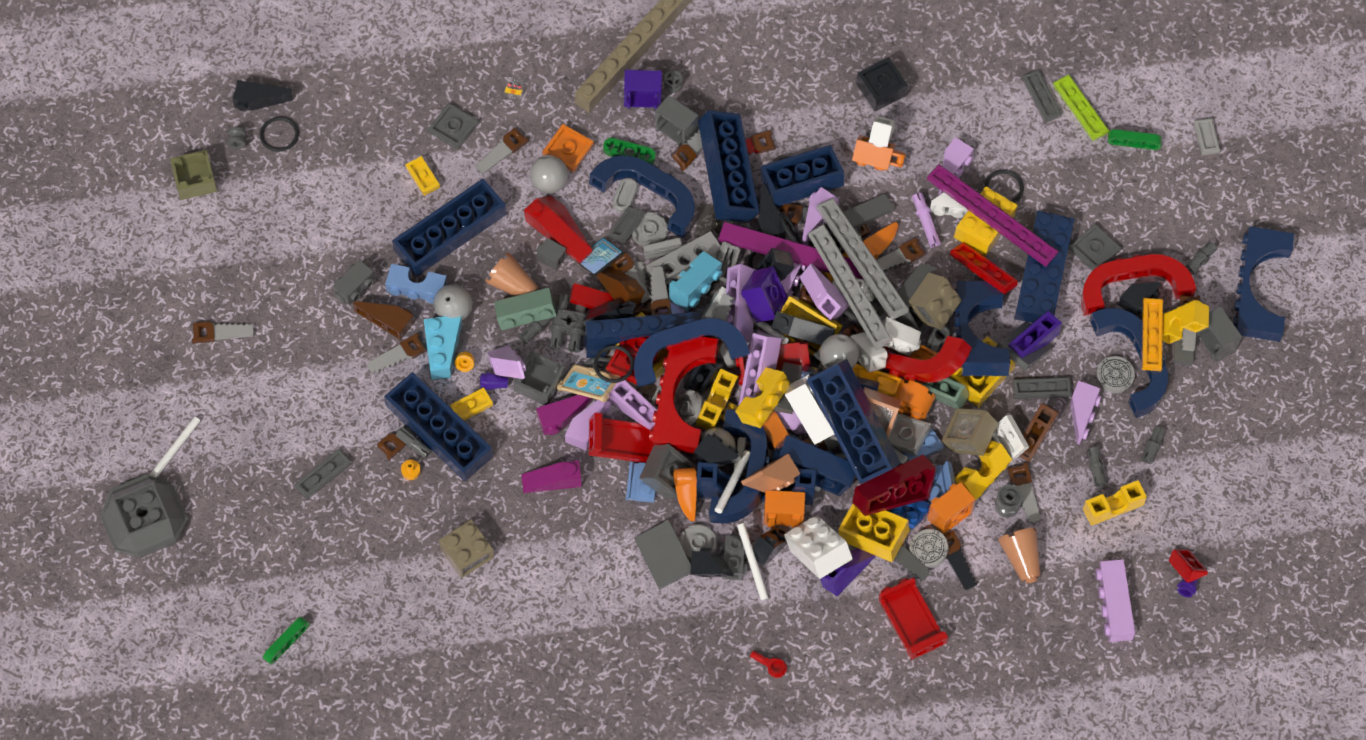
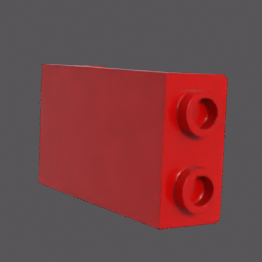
[735,340,811,386]
[588,412,654,463]
[878,577,948,660]

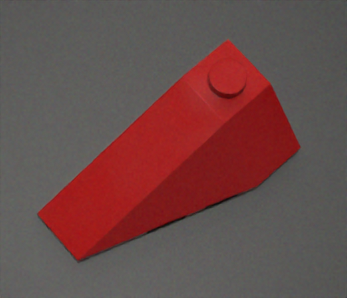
[524,196,593,264]

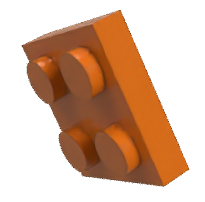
[542,124,594,172]

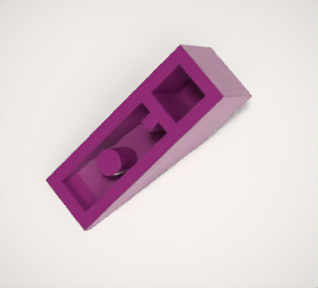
[536,395,593,435]
[521,460,581,493]

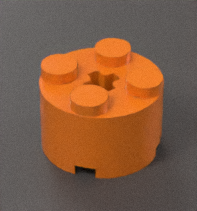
[893,380,936,420]

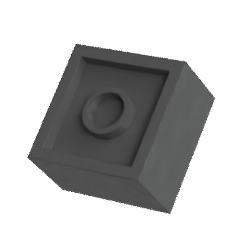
[655,95,698,146]
[1196,306,1242,362]
[513,351,566,405]
[639,444,695,499]

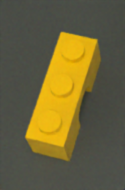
[1162,300,1209,344]
[735,367,790,428]
[695,369,738,430]
[955,441,1012,500]
[1083,480,1147,526]

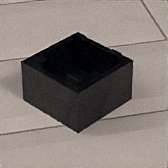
[856,57,908,111]

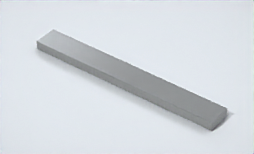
[816,198,909,320]
[808,224,893,350]

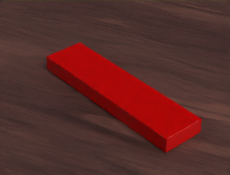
[950,242,1018,294]

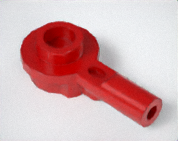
[750,650,787,678]

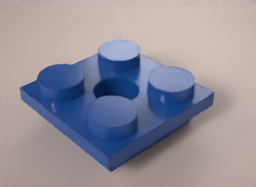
[886,501,930,529]

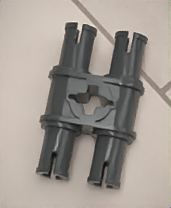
[549,294,587,353]

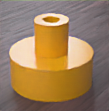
[455,351,475,372]
[401,460,421,480]

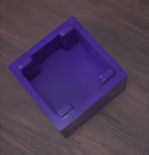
[624,70,662,109]
[741,267,788,323]

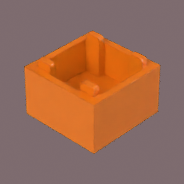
[927,482,976,535]
[763,490,805,529]

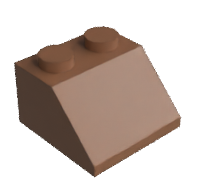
[741,454,800,493]

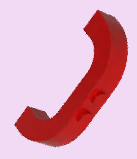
[1081,254,1196,316]
[881,336,972,382]

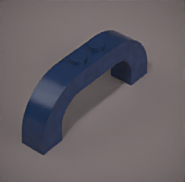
[589,156,695,238]
[1089,308,1168,418]
[634,318,750,387]
[709,409,771,524]

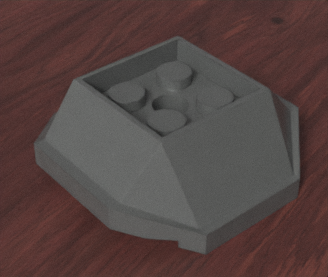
[100,474,189,558]

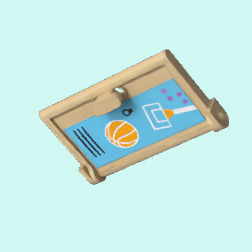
[557,364,620,403]

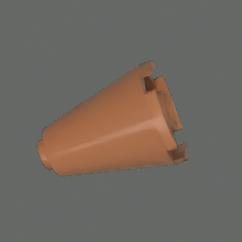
[485,252,538,296]
[998,527,1040,584]

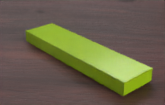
[1053,75,1109,141]

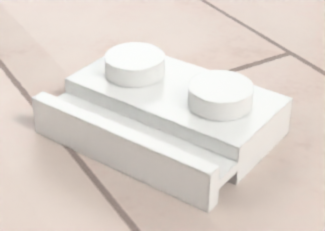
[992,415,1029,463]

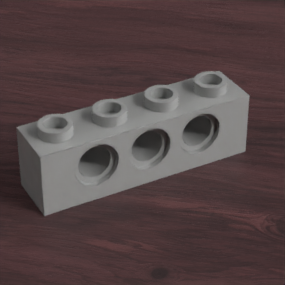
[646,231,721,289]

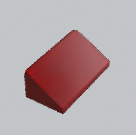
[1169,549,1208,583]

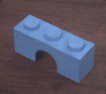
[385,264,447,304]

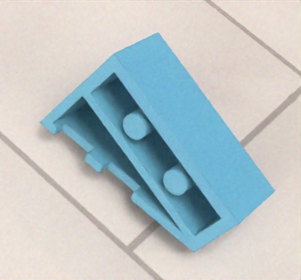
[669,251,722,312]
[424,316,463,380]

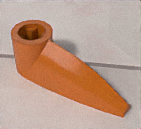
[863,222,898,260]
[674,468,697,521]

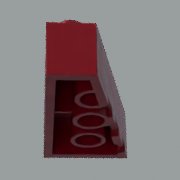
[852,454,936,516]

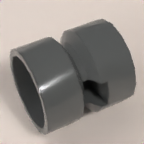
[995,484,1023,518]

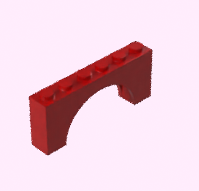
[649,337,719,453]

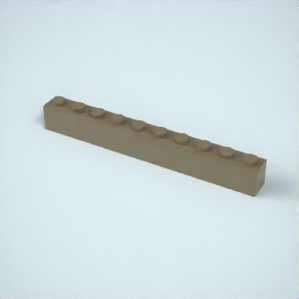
[575,0,693,113]

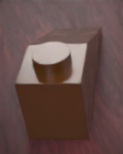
[594,267,645,309]
[353,301,414,340]
[1019,403,1061,463]

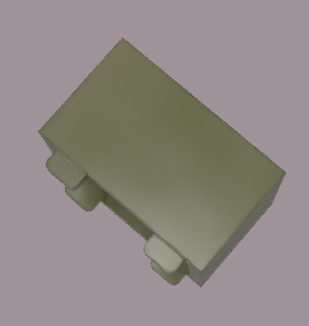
[170,150,217,200]

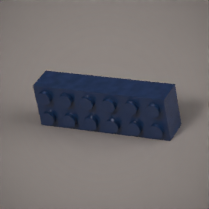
[698,110,759,223]
[392,178,507,277]
[1014,211,1074,323]
[806,358,901,484]
[384,372,493,482]

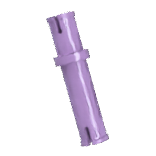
[912,193,941,248]

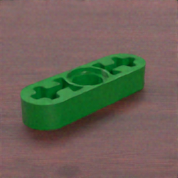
[1107,129,1162,150]
[603,138,655,165]
[263,616,310,665]

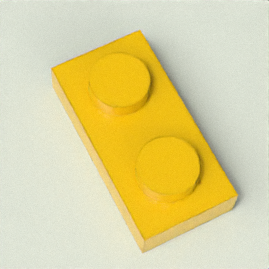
[405,156,440,196]
[450,387,493,421]

